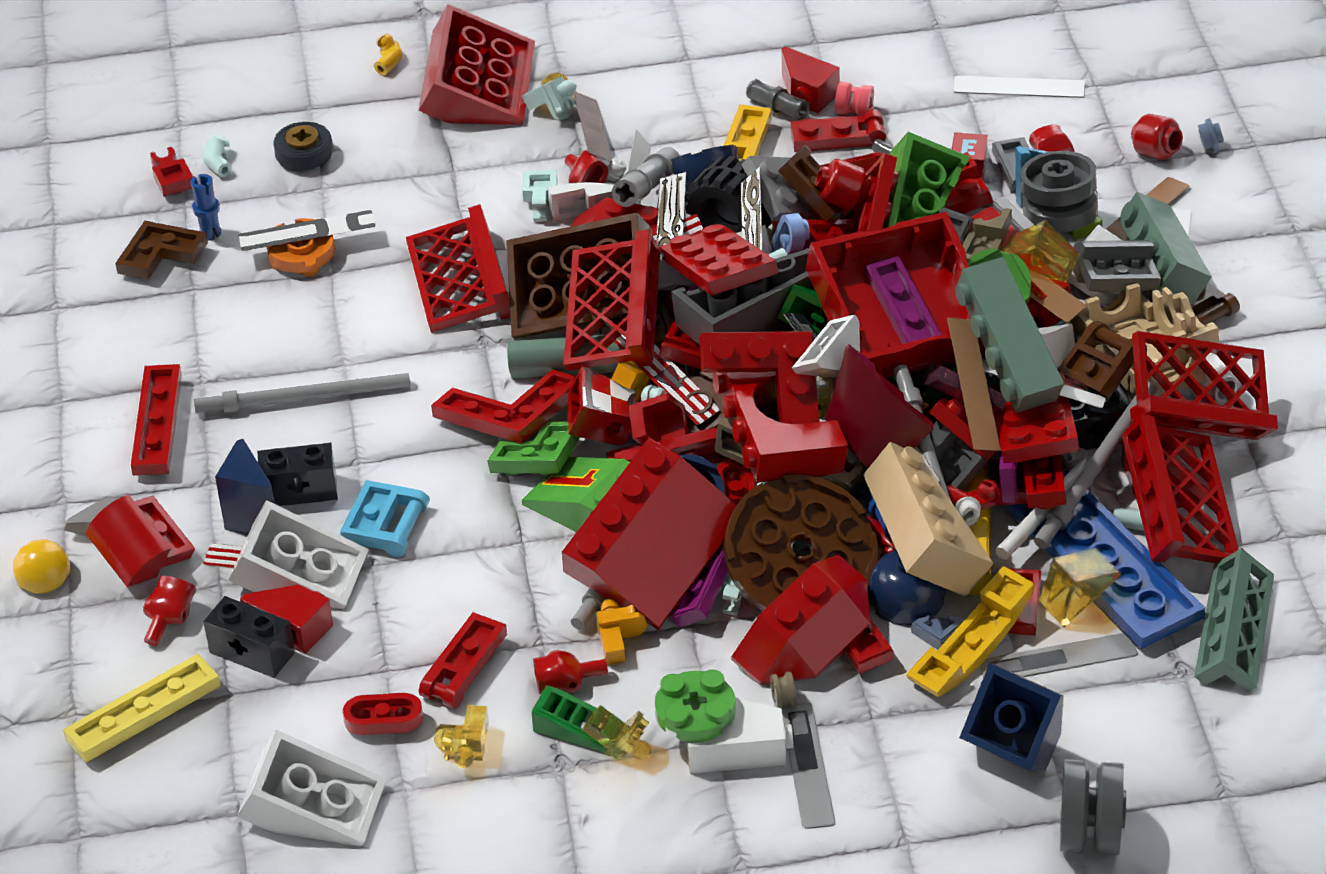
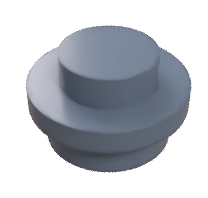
[1198,118,1224,152]

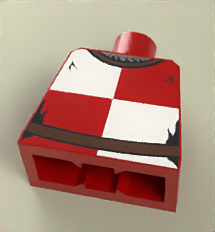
[568,366,636,446]

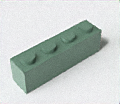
[1119,192,1212,305]
[955,257,1064,413]

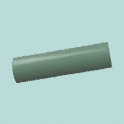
[507,334,621,379]

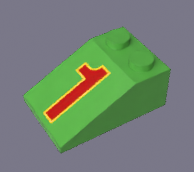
[522,457,630,532]

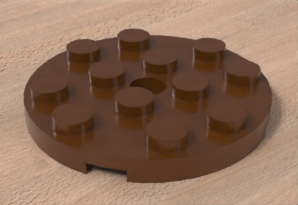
[724,474,878,612]

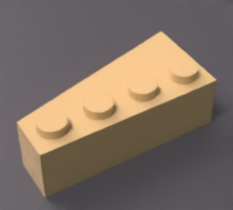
[863,442,994,596]

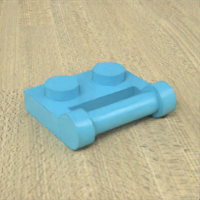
[340,480,430,557]

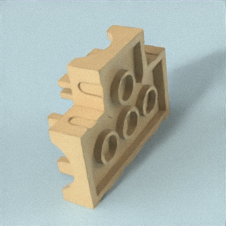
[1070,283,1219,397]

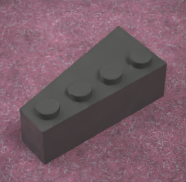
[671,249,814,345]

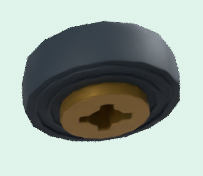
[273,121,333,171]

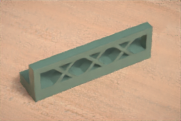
[1194,548,1274,692]

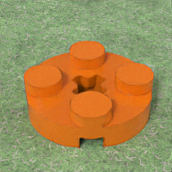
[267,218,335,277]

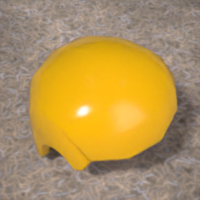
[12,539,71,594]

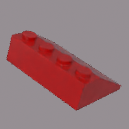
[418,4,535,125]
[562,438,737,630]

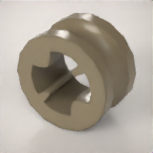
[770,672,797,709]

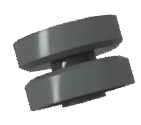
[1020,151,1098,233]
[1060,760,1126,855]

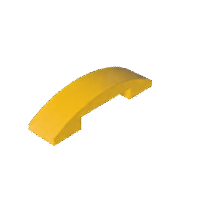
[906,566,1035,697]

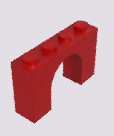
[713,372,848,483]

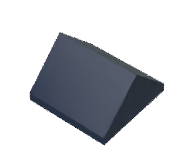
[215,439,274,535]

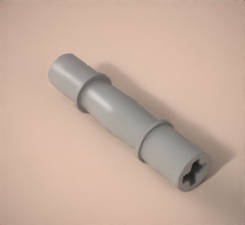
[612,147,680,207]

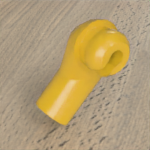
[374,33,403,76]

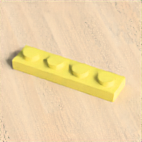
[63,654,221,763]

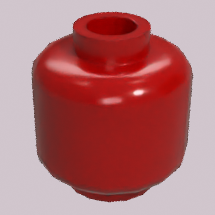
[1131,113,1183,160]
[815,159,870,210]

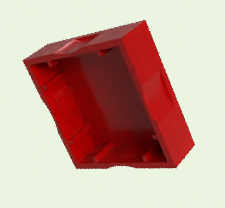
[806,211,985,378]

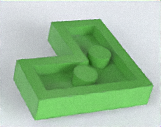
[487,422,580,475]

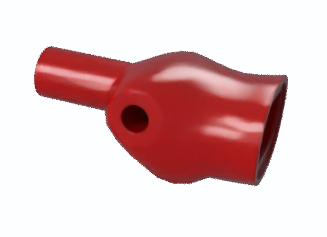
[1029,124,1075,152]
[565,150,608,184]
[143,576,197,647]
[533,650,608,694]

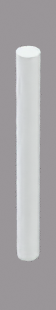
[995,460,1088,560]

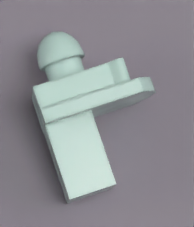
[522,76,577,121]

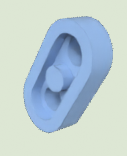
[772,213,810,255]

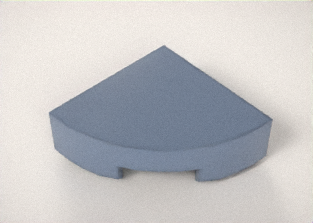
[911,615,964,650]

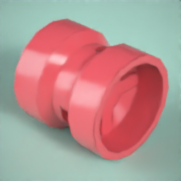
[835,81,874,116]

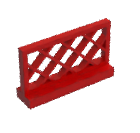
[405,204,510,333]
[563,229,660,371]
[1130,331,1278,440]
[1122,414,1239,564]

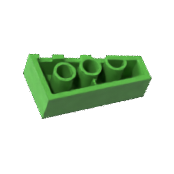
[882,131,970,229]

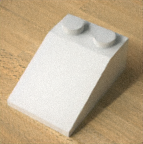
[228,500,369,610]
[237,729,387,847]

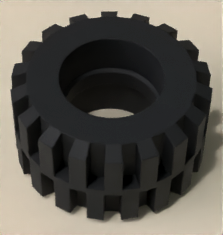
[685,156,771,233]

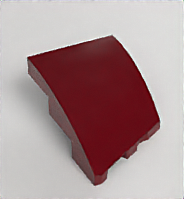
[825,344,934,468]

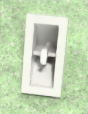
[792,315,860,378]

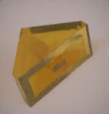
[1003,220,1079,283]
[1039,548,1122,627]

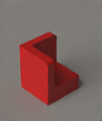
[629,393,688,446]

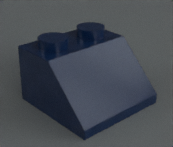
[959,663,1064,771]

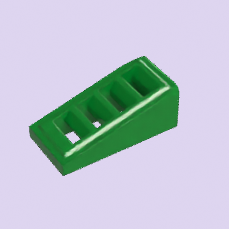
[531,685,622,753]

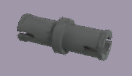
[746,79,810,121]

